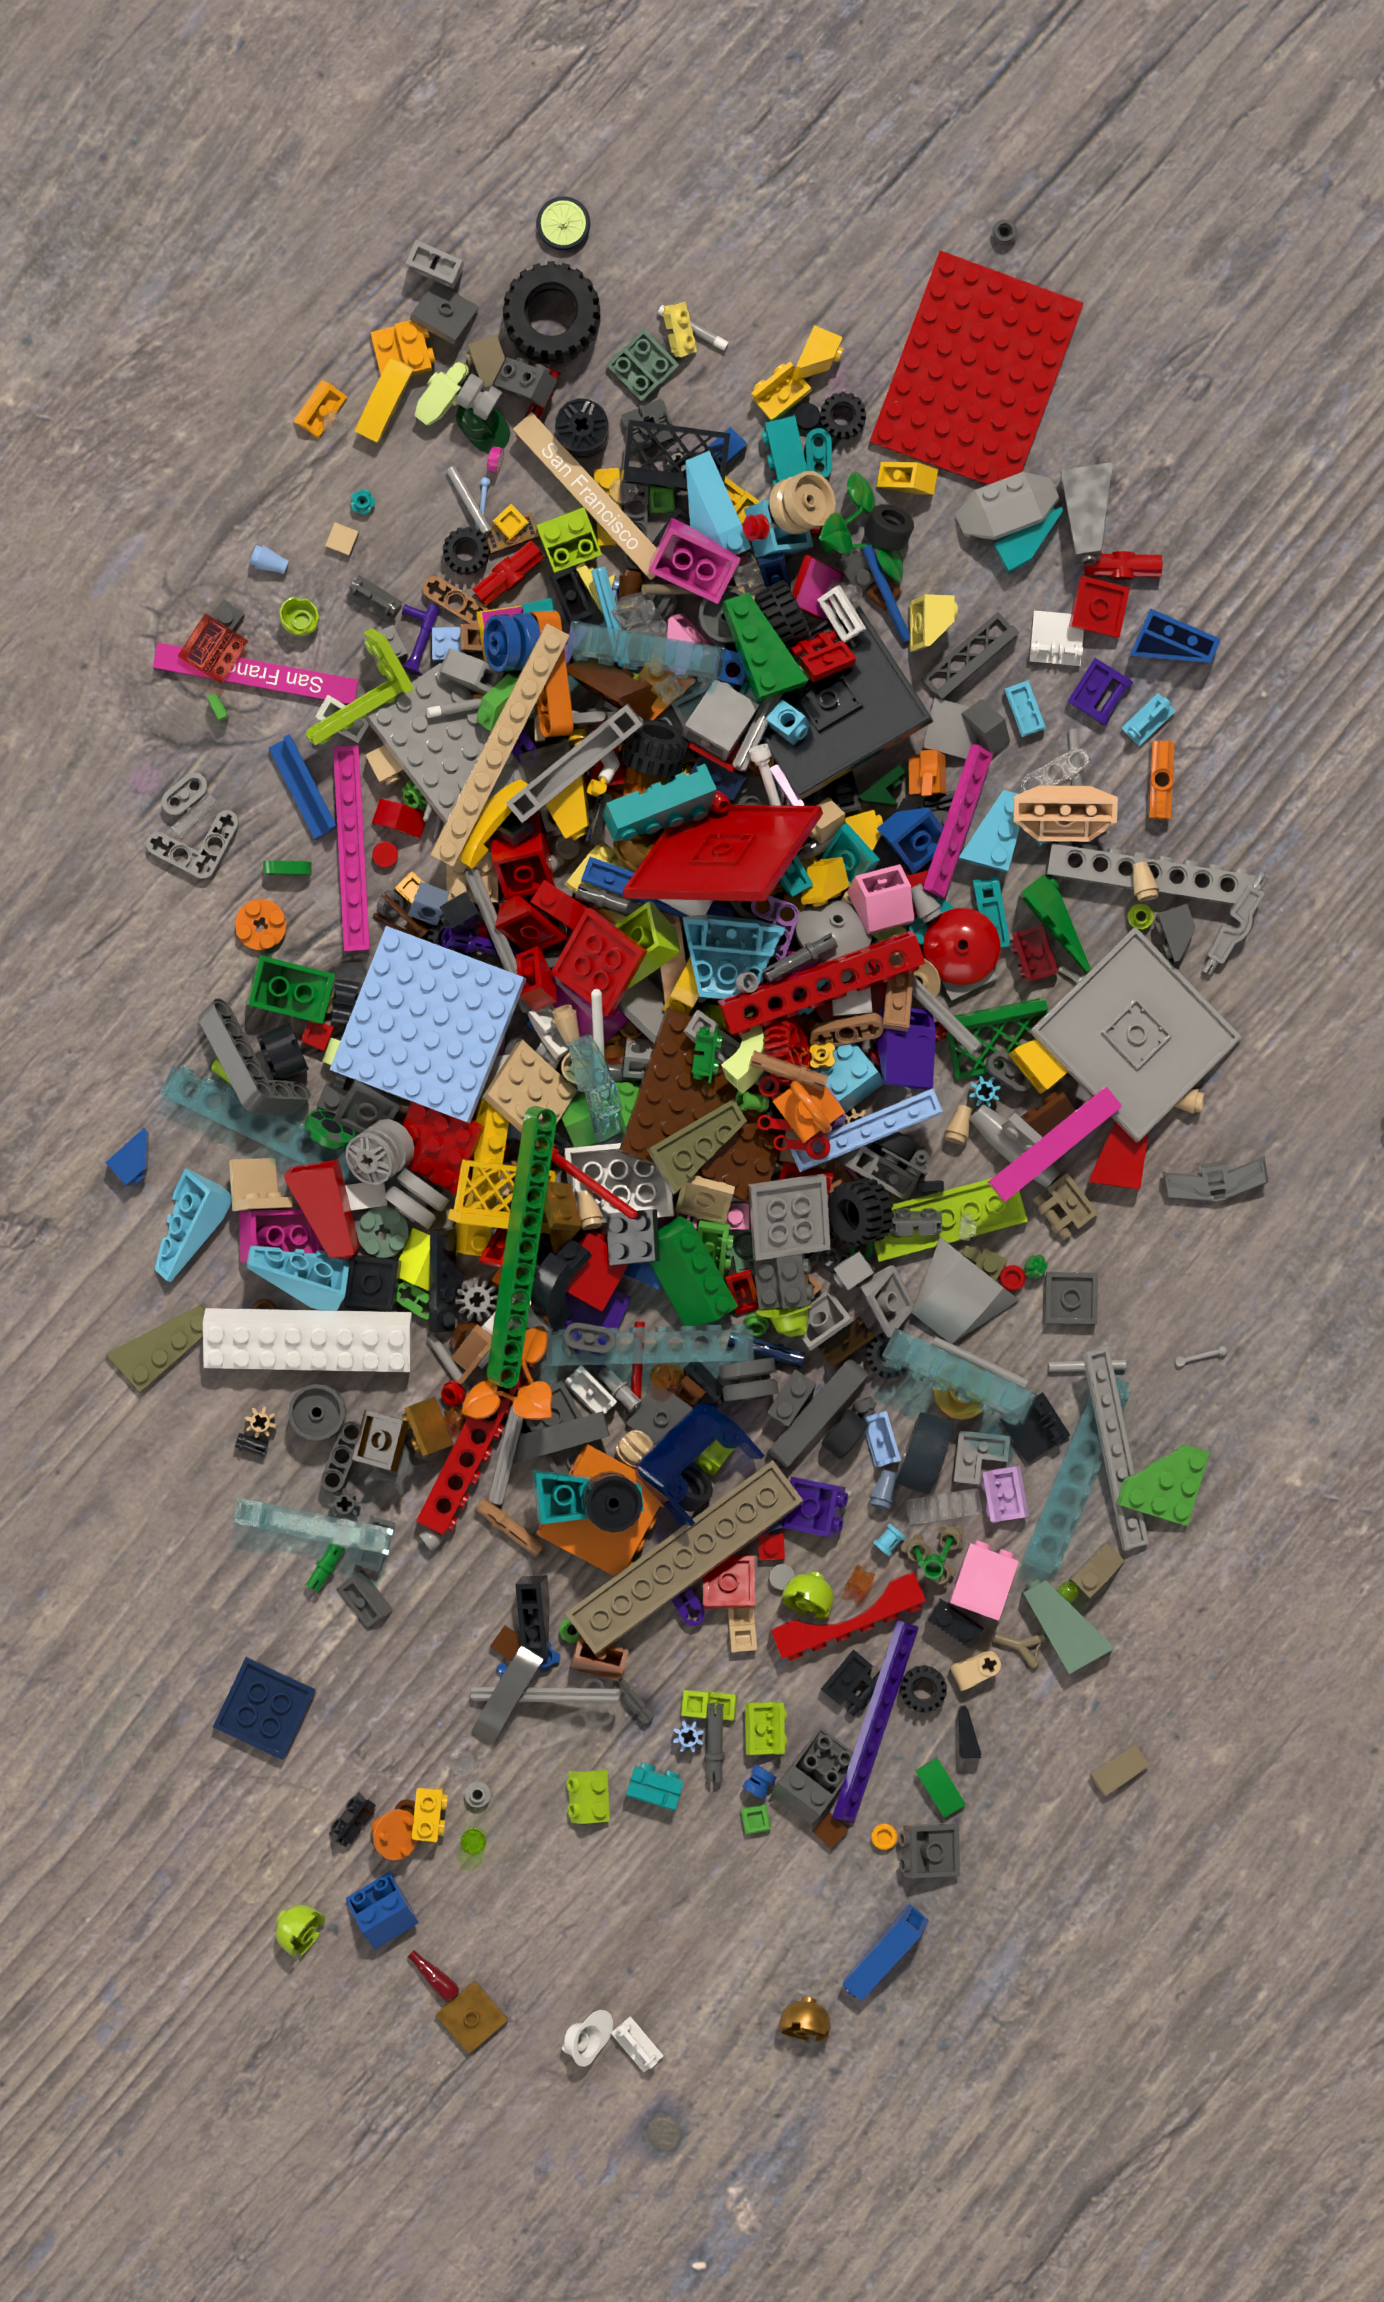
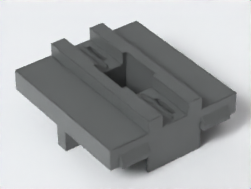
[621,399,677,453]

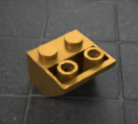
[402,1397,454,1456]

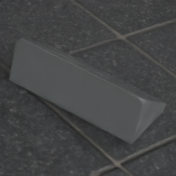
[337,1570,392,1629]

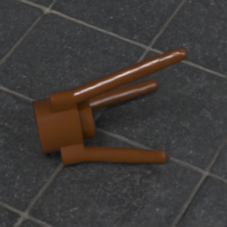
[373,893,431,939]

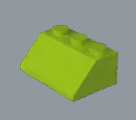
[615,901,681,989]

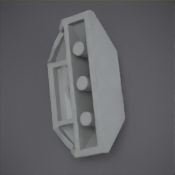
[955,472,1060,540]

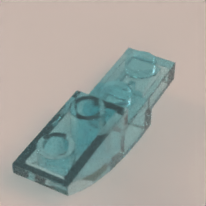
[568,1034,623,1141]

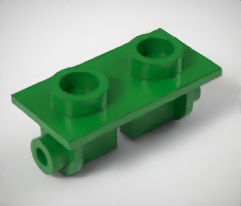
[691,1026,722,1083]

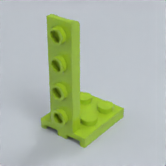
[305,628,414,745]

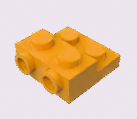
[370,320,436,376]

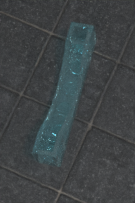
[233,1497,393,1555]

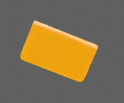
[294,380,347,439]

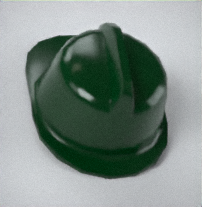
[456,405,510,453]

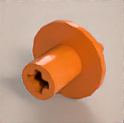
[371,1809,418,1861]

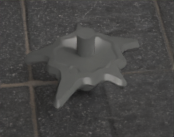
[364,1433,429,1497]

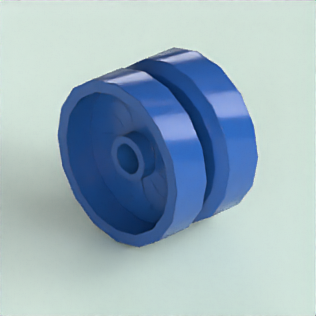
[483,613,541,672]

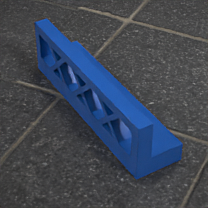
[269,734,337,840]

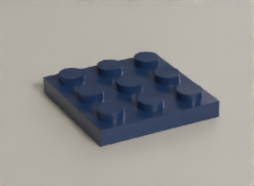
[213,1656,316,1760]

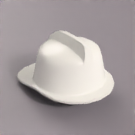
[562,2010,613,2067]

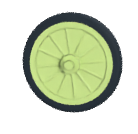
[536,196,590,250]

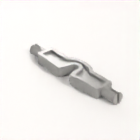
[1202,872,1269,975]

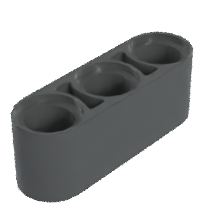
[321,1420,361,1492]

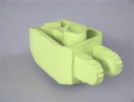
[414,362,470,426]

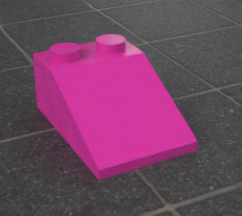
[648,518,740,604]
[239,1209,323,1263]

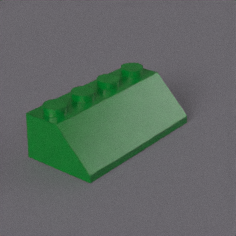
[649,1216,738,1329]

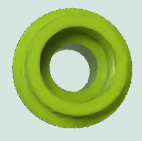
[1128,904,1154,930]

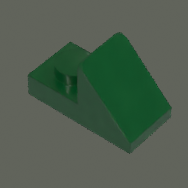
[859,765,905,807]

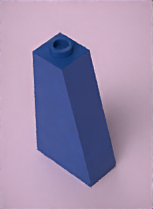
[842,1903,929,2001]

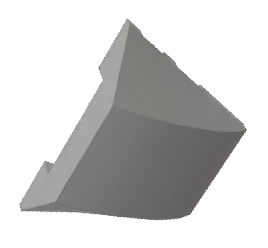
[911,1236,1019,1344]

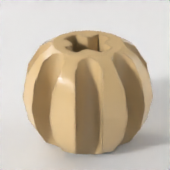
[615,1430,654,1469]

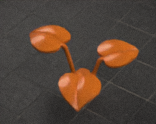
[462,1326,552,1420]

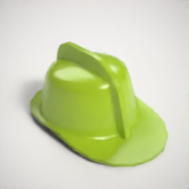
[756,1305,812,1337]

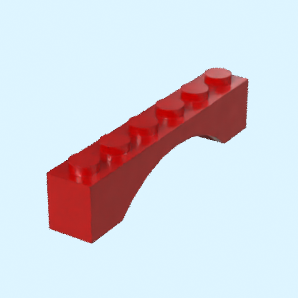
[771,1571,926,1661]

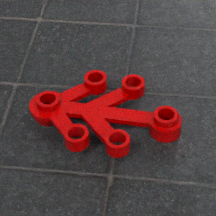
[757,1076,831,1160]

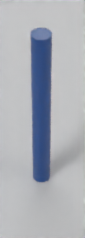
[862,544,910,642]

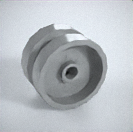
[383,1168,450,1230]

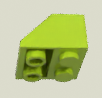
[536,507,602,574]

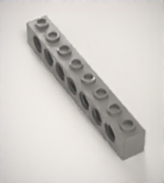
[1046,841,1255,906]

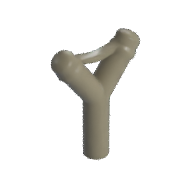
[993,1632,1047,1669]

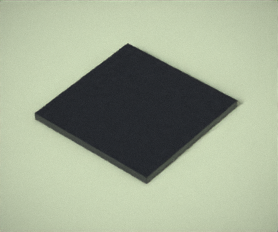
[730,602,934,800]

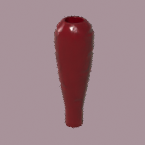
[407,1950,459,2001]

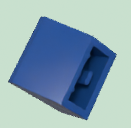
[346,1871,419,1950]

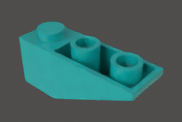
[993,507,1063,574]

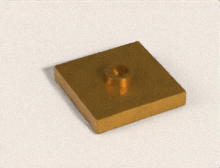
[436,1980,508,2054]

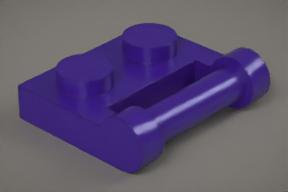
[1067,658,1133,726]

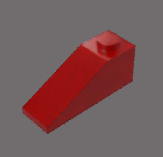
[530,880,587,931]

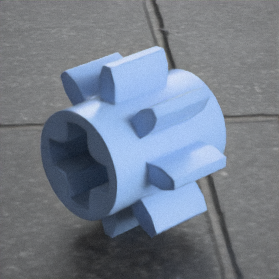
[673,1721,704,1752]

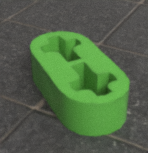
[397,1282,430,1319]

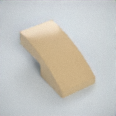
[728,1608,757,1652]

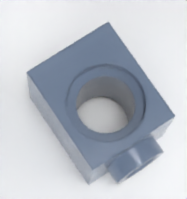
[408,881,449,926]

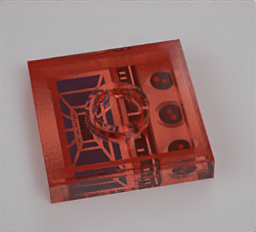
[178,613,249,684]

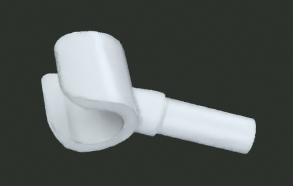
[1059,965,1085,984]

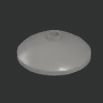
[795,899,872,963]

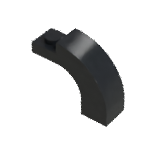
[530,1239,592,1332]

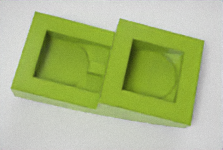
[681,1690,738,1721]

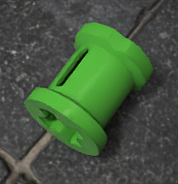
[736,1090,769,1113]

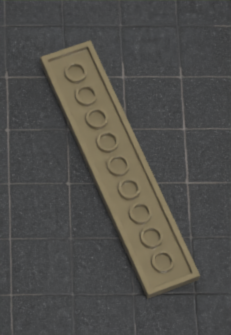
[565,1460,804,1656]

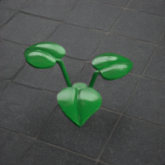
[819,471,903,583]

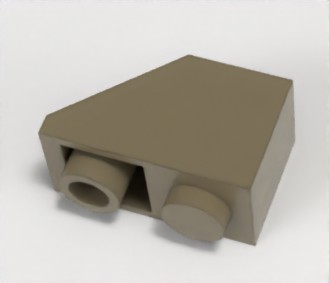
[465,334,505,387]

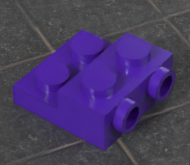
[782,1477,848,1538]

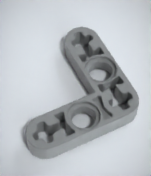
[146,810,239,879]

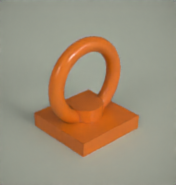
[772,1070,845,1143]

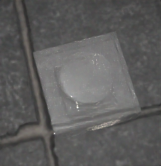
[958,1214,977,1241]

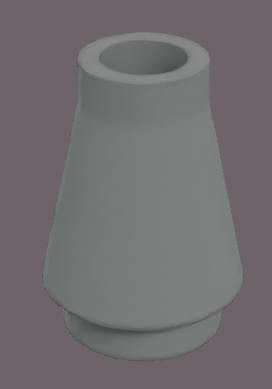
[911,883,942,923]

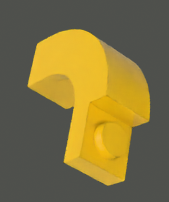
[662,955,699,1015]

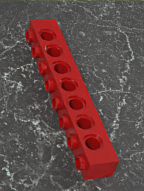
[717,931,925,1036]
[416,1345,536,1535]

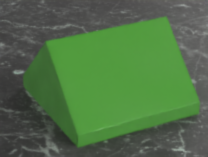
[561,1090,623,1147]

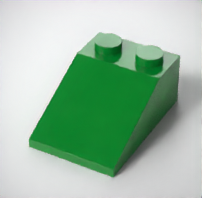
[246,955,335,1024]

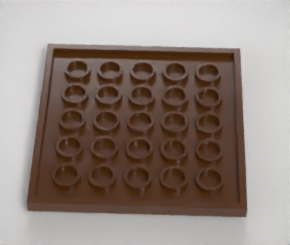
[618,1008,786,1204]

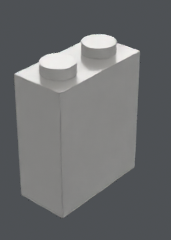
[681,679,759,762]

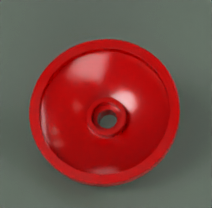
[923,908,1001,985]

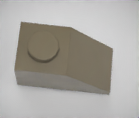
[1070,1542,1125,1598]

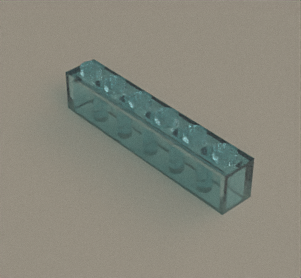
[566,621,726,683]
[882,1328,1037,1426]

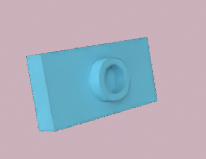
[1004,680,1046,737]

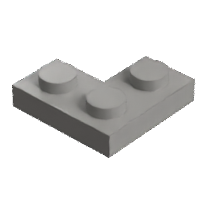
[953,1430,1011,1485]

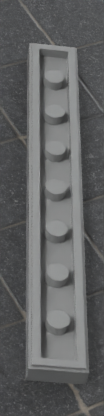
[1082,1345,1149,1551]

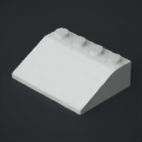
[565,1143,674,1223]

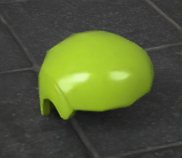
[279,596,320,636]

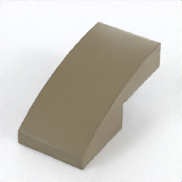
[1090,1744,1149,1796]

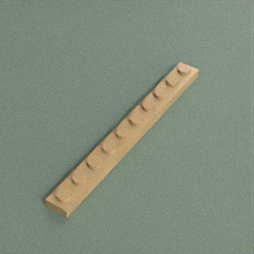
[430,623,570,866]

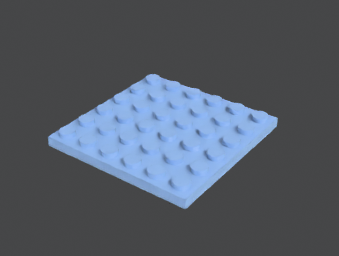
[330,926,526,1123]

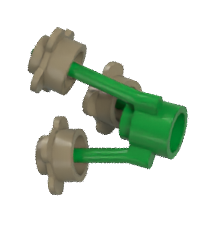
[901,1525,965,1588]

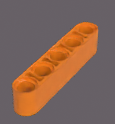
[529,611,573,737]

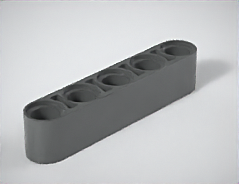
[767,1357,869,1468]

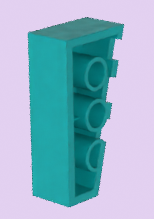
[603,764,717,842]
[532,1470,644,1524]

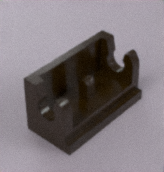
[817,1317,874,1367]

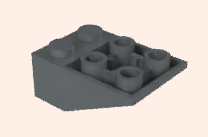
[770,1727,853,1824]

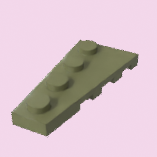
[647,1099,747,1194]
[106,1305,205,1392]

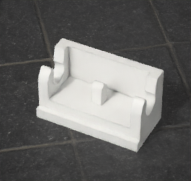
[564,1365,618,1415]

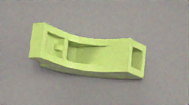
[721,1012,765,1094]

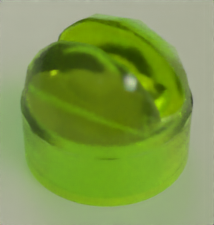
[1056,1581,1078,1604]

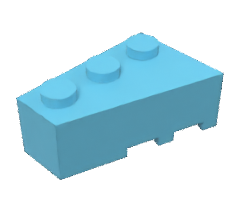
[958,790,1020,873]

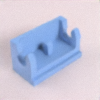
[862,1411,901,1467]

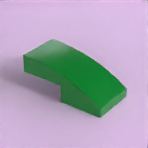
[915,1757,966,1818]

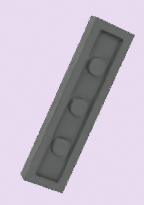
[921,612,1019,700]

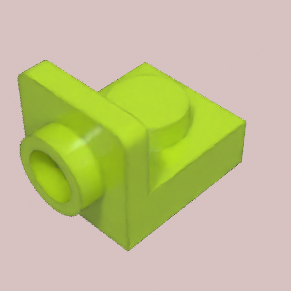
[693,1430,736,1476]

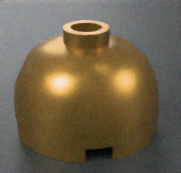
[778,1997,831,2042]

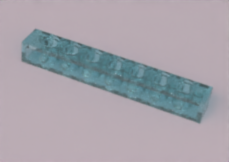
[159,1065,352,1185]
[546,1324,754,1366]
[1021,1377,1131,1574]

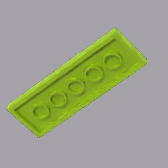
[873,1178,1028,1262]

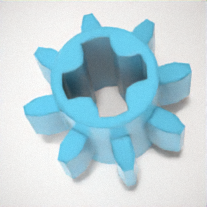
[969,1076,1000,1107]

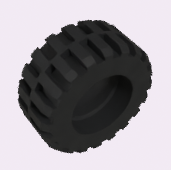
[503,261,601,364]

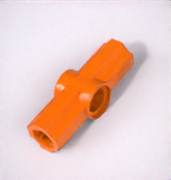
[1149,741,1175,820]

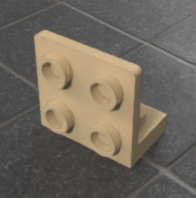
[229,1158,293,1211]

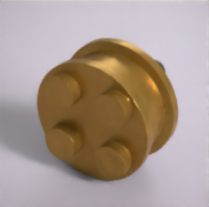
[613,828,664,873]

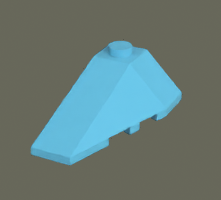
[685,451,751,555]
[154,1168,232,1282]
[246,1246,350,1311]

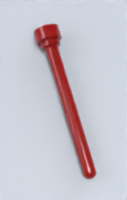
[551,1143,638,1219]

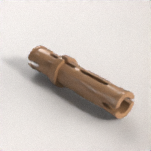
[749,1050,828,1091]
[474,1497,545,1557]

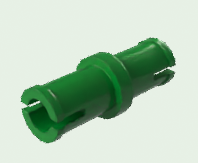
[305,1541,346,1593]

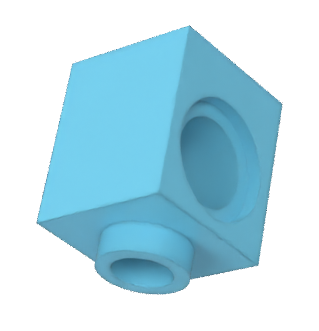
[766,700,810,745]

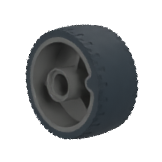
[895,1412,954,1494]

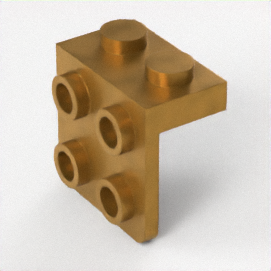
[544,1181,582,1253]

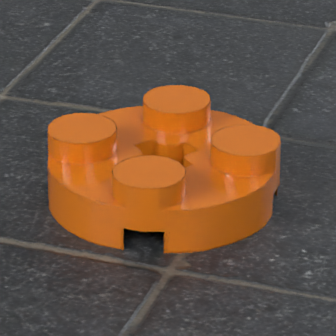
[235,899,287,951]

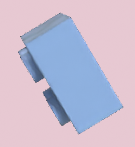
[432,627,465,662]

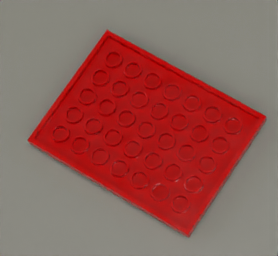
[869,250,1084,485]

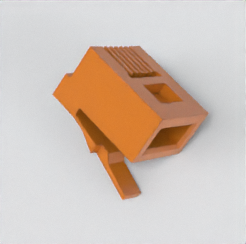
[908,750,946,796]

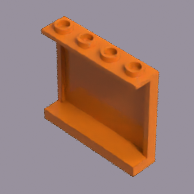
[536,1443,668,1576]

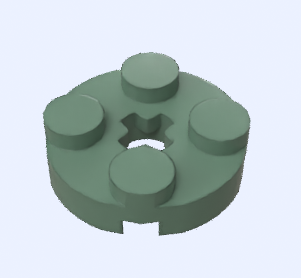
[357,1206,409,1258]

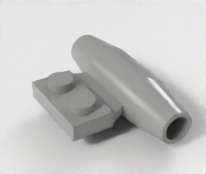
[970,1104,1060,1187]

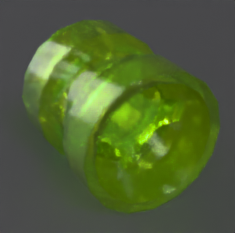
[460,1827,487,1855]

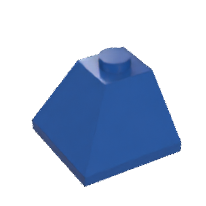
[877,808,943,874]

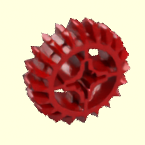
[763,1017,811,1087]

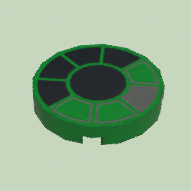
[305,1110,355,1150]

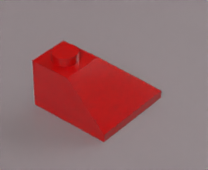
[495,895,567,951]

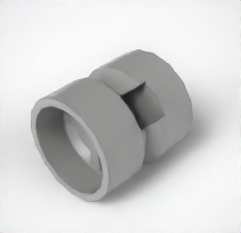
[455,373,502,421]

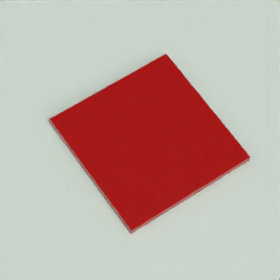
[622,805,823,901]

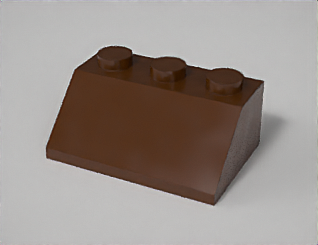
[566,655,658,719]

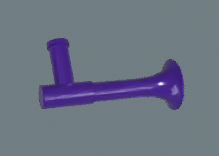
[402,604,440,676]

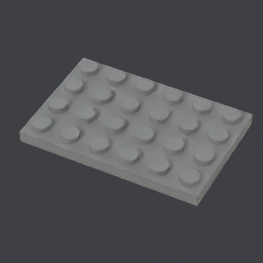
[365,661,535,824]

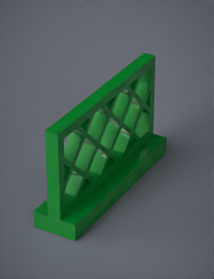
[946,997,1048,1079]

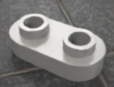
[162,773,208,816]

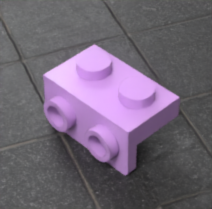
[981,1466,1029,1523]

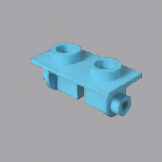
[1122,693,1176,746]

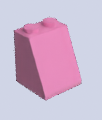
[948,1540,1019,1621]

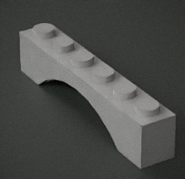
[506,704,644,823]

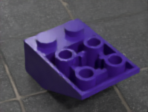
[876,1006,936,1090]

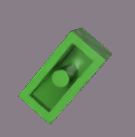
[476,674,518,731]

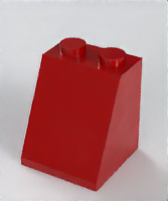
[491,812,555,900]

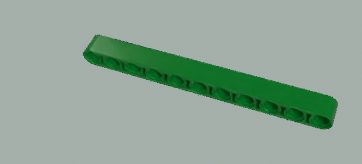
[487,1106,557,1388]

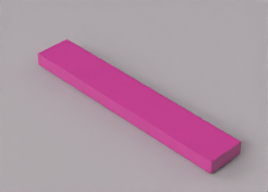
[923,744,993,898]
[987,1086,1122,1203]

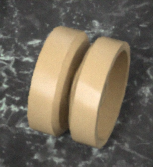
[769,471,836,534]

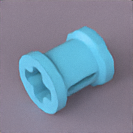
[873,1523,906,1557]

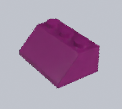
[552,976,628,1056]

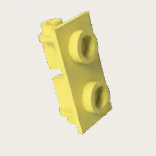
[662,301,697,357]

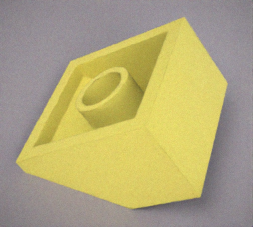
[910,594,958,652]

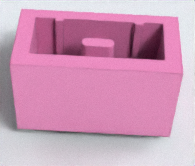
[847,864,914,935]

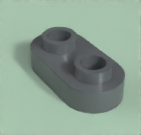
[986,1051,1033,1092]
[564,1323,616,1353]

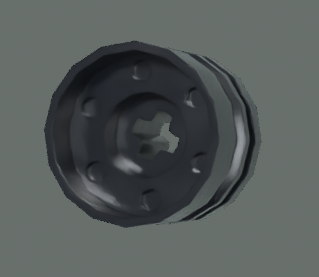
[555,398,609,458]

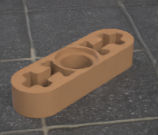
[423,576,488,625]
[810,1013,883,1047]

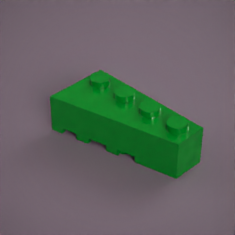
[721,592,808,703]

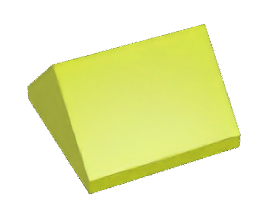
[399,1228,458,1291]

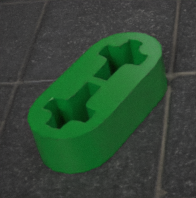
[263,860,312,876]

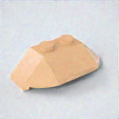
[1013,786,1118,842]

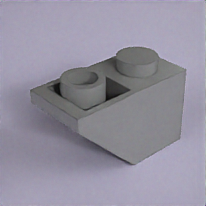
[439,649,504,695]

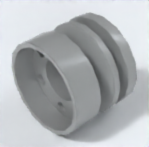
[346,1119,414,1185]

